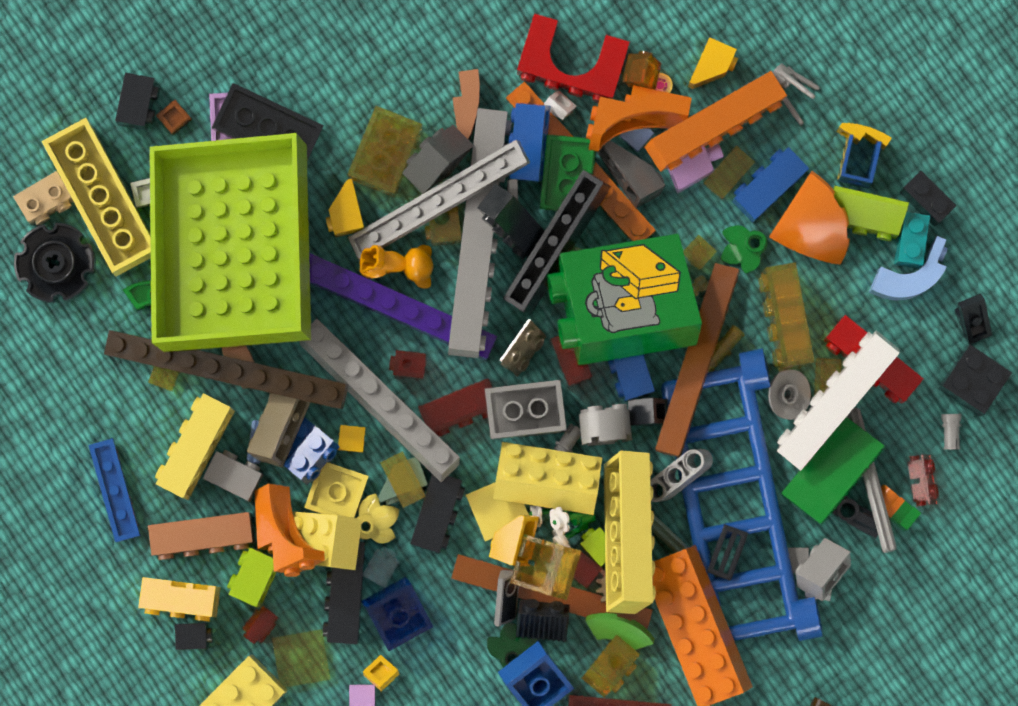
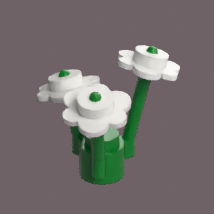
[529,506,595,554]

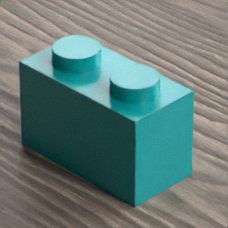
[894,212,930,269]

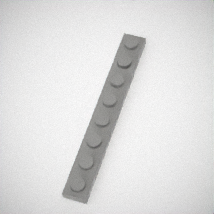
[348,140,530,260]

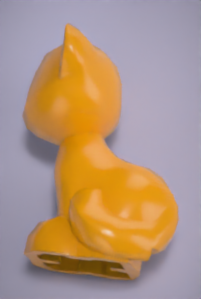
[359,245,434,289]

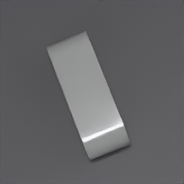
[650,449,713,502]

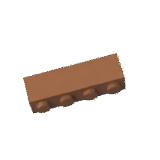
[148,512,255,560]

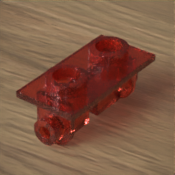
[907,454,939,507]

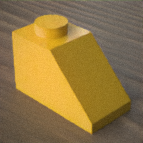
[688,37,738,89]
[326,179,364,237]
[489,515,539,566]

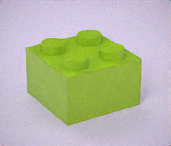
[227,548,277,608]

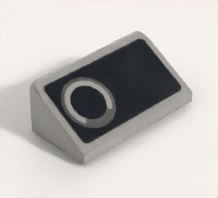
[494,570,520,626]

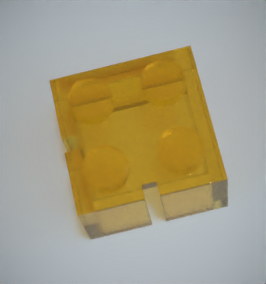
[510,534,581,600]

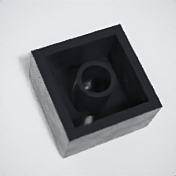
[938,344,1012,417]

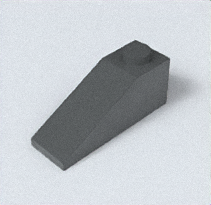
[596,140,665,209]

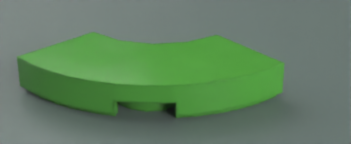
[585,613,655,651]

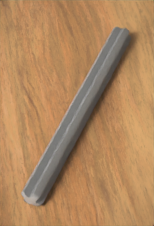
[847,408,897,553]

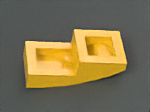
[836,123,892,150]

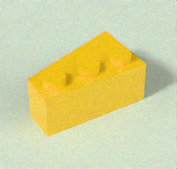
[138,577,221,622]

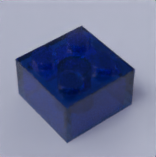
[361,577,433,651]

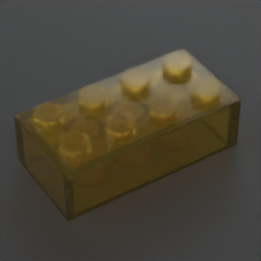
[758,262,814,372]

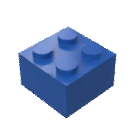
[498,641,575,706]

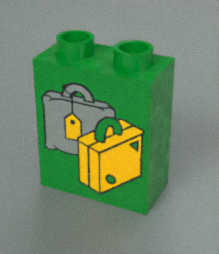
[547,233,702,366]

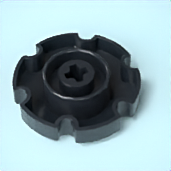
[14,223,96,304]

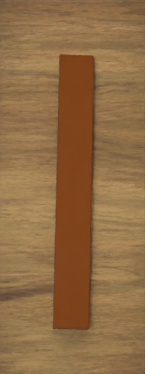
[655,263,740,458]
[451,554,653,629]

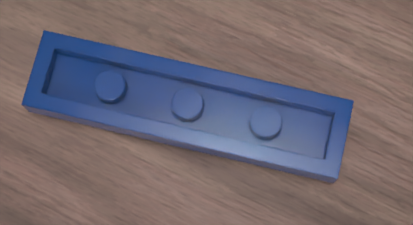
[88,438,141,543]

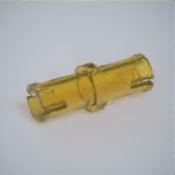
[708,325,745,372]

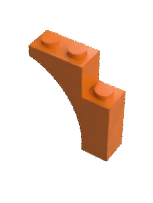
[586,85,692,152]
[254,484,325,577]

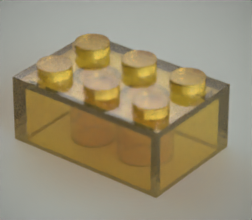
[347,106,423,198]

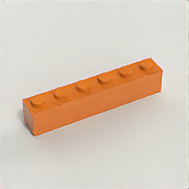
[645,71,787,172]

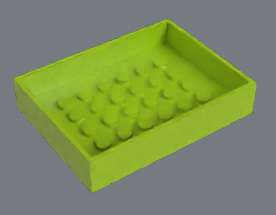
[150,133,311,352]

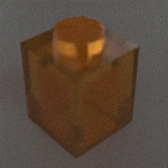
[622,51,661,90]

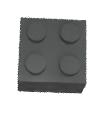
[403,125,474,194]

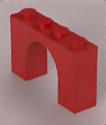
[517,13,630,103]

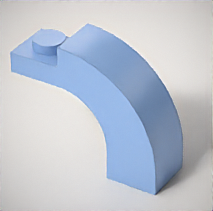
[869,236,948,300]

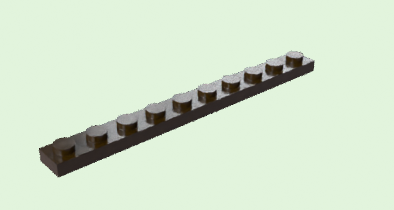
[104,330,349,409]

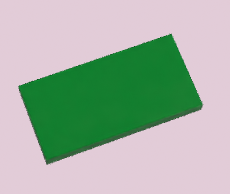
[781,417,885,526]

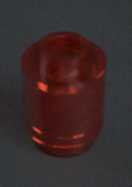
[242,606,279,644]

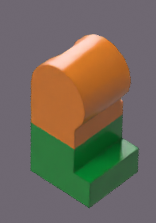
[881,485,921,531]

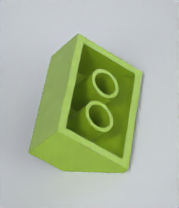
[832,186,909,241]

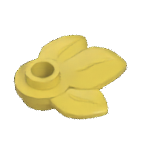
[356,494,399,544]

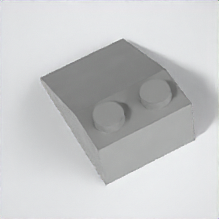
[485,380,566,439]

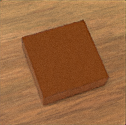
[156,100,192,135]

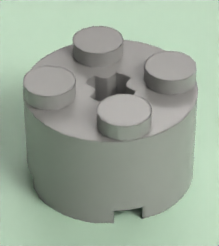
[579,404,632,446]

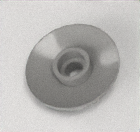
[768,369,811,420]

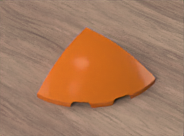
[769,171,850,265]

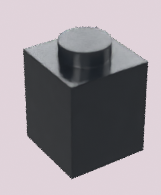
[628,398,668,426]
[175,623,213,650]

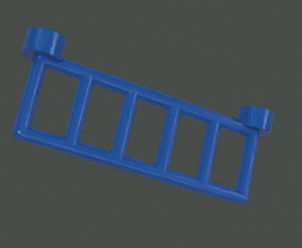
[661,348,823,641]

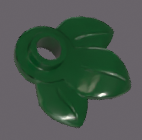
[487,621,537,668]

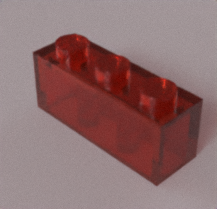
[418,378,492,438]

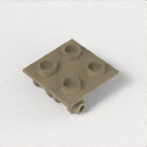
[500,319,546,377]

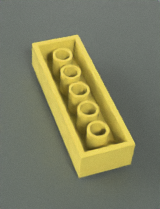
[42,118,151,277]
[604,451,656,614]

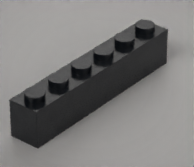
[503,170,612,314]

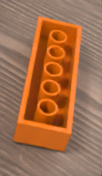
[652,545,753,706]

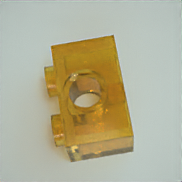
[425,206,462,247]
[581,635,640,698]

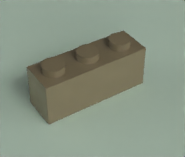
[247,393,311,468]

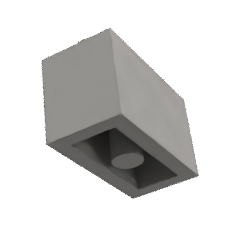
[203,450,264,502]
[795,538,851,601]

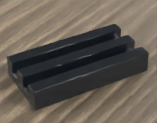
[707,524,749,581]

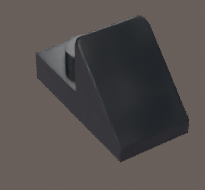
[955,293,992,345]

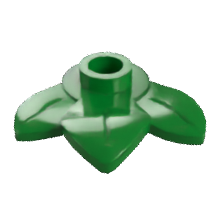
[721,225,768,273]

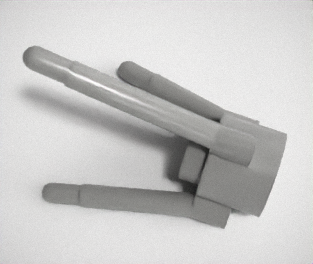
[772,63,820,125]

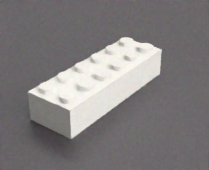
[777,330,900,471]

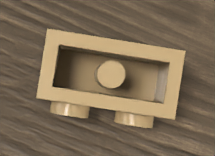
[13,171,73,226]

